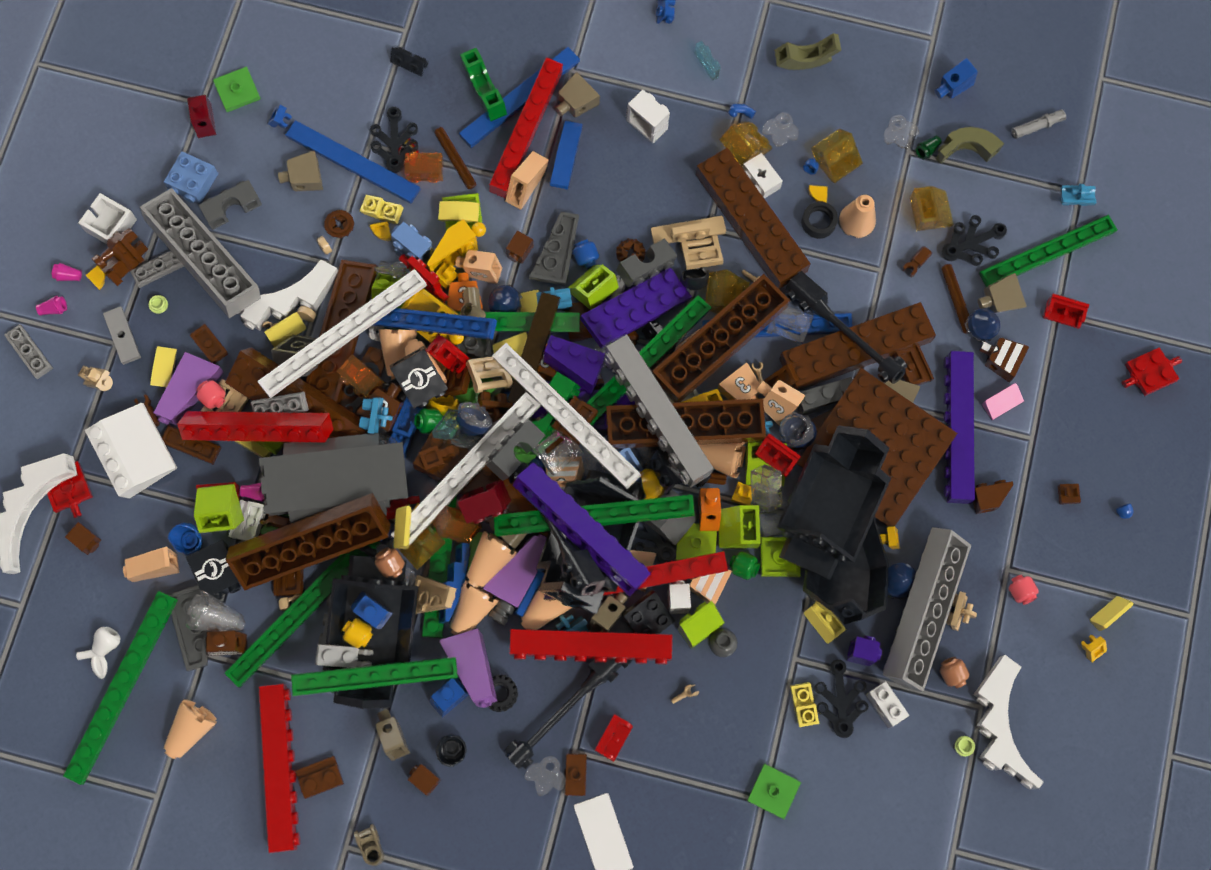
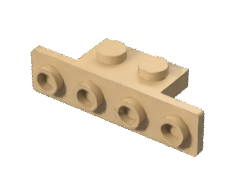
[651,216,726,244]

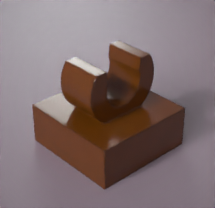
[1058,484,1081,505]

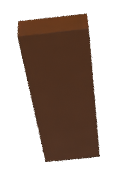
[162,425,221,465]

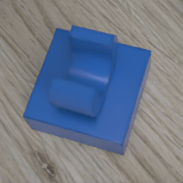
[268,104,292,128]

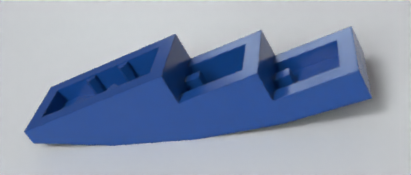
[550,121,583,189]
[388,397,424,459]
[439,543,470,624]

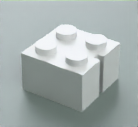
[627,90,670,143]
[78,193,137,244]

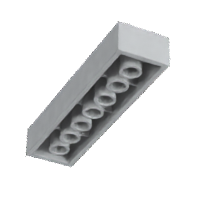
[140,188,261,318]
[604,335,714,488]
[883,527,971,692]

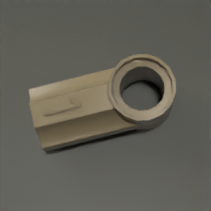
[460,287,486,318]

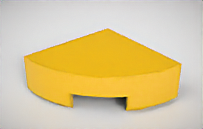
[808,185,828,203]
[370,221,392,241]
[86,266,105,290]

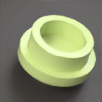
[149,295,168,314]
[954,736,975,757]

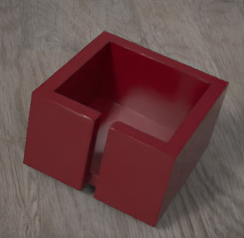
[458,479,511,524]

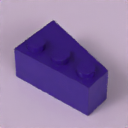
[543,335,605,396]

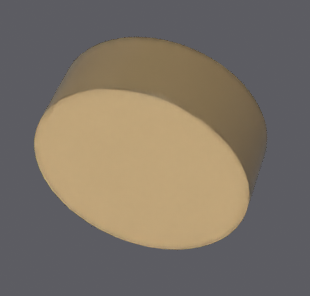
[316,236,332,255]
[297,306,317,322]

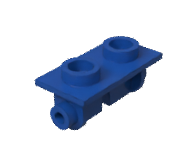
[656,0,675,24]

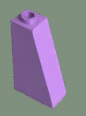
[154,352,223,425]
[482,534,547,608]
[440,628,497,708]

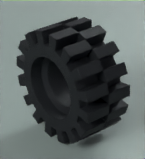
[488,674,518,712]

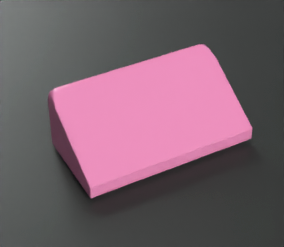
[982,383,1024,420]

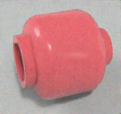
[196,380,226,409]
[1009,574,1039,605]

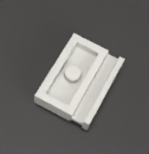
[228,500,266,541]

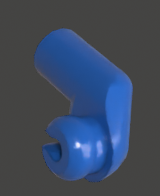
[728,104,756,119]

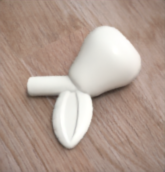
[76,627,120,679]

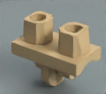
[78,366,113,391]
[946,591,977,631]

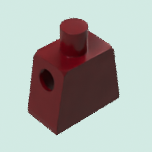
[187,95,216,138]

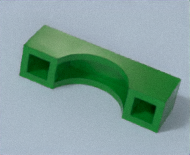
[460,47,507,121]
[532,372,581,452]

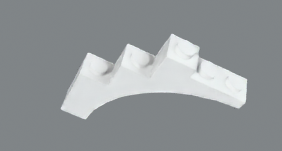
[237,260,338,331]
[0,453,77,574]
[973,655,1043,790]

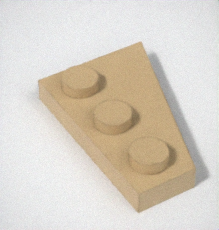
[414,575,457,614]

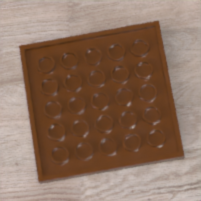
[797,368,958,527]

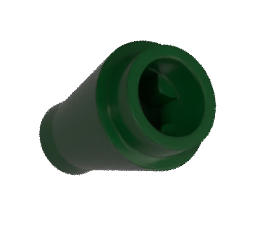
[915,135,942,159]

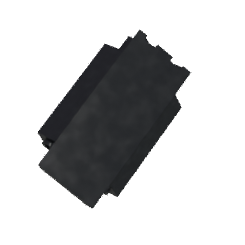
[776,425,891,580]
[536,470,641,614]
[323,555,418,709]

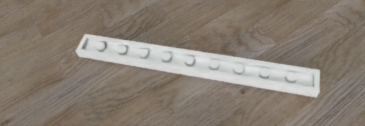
[257,269,427,398]
[492,343,641,489]
[391,392,540,546]

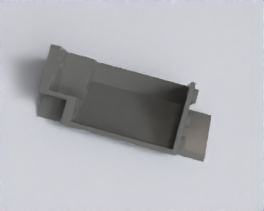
[259,433,408,524]

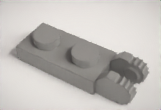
[315,644,374,668]

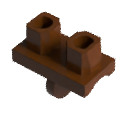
[473,391,513,424]

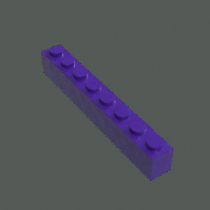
[944,351,975,504]
[513,462,651,597]

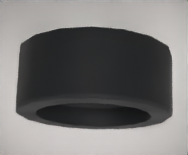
[801,201,838,239]

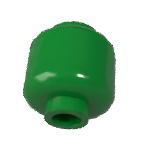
[414,408,445,434]
[729,551,760,580]

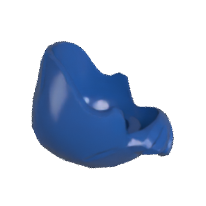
[168,523,202,556]

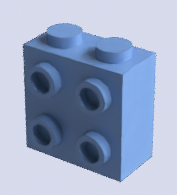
[164,152,218,204]
[391,221,434,266]

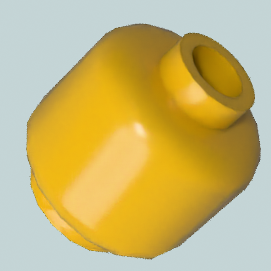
[342,618,373,648]

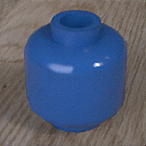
[572,239,599,268]

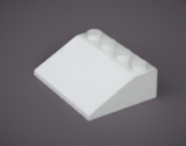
[85,403,177,499]

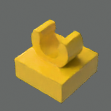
[436,263,458,289]
[731,482,756,505]
[880,526,900,549]
[1081,635,1107,662]

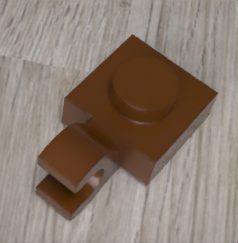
[419,445,456,472]

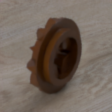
[324,210,355,239]
[616,238,646,262]

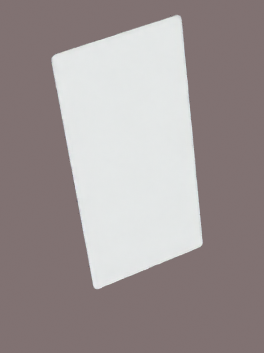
[574,793,633,870]

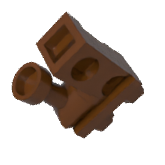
[91,228,148,286]

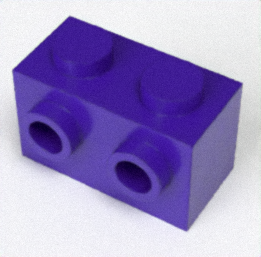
[846,636,882,666]

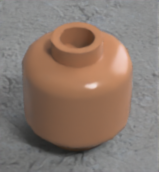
[375,547,405,578]
[939,657,970,688]

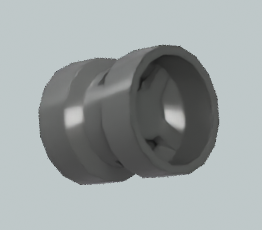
[488,599,515,626]

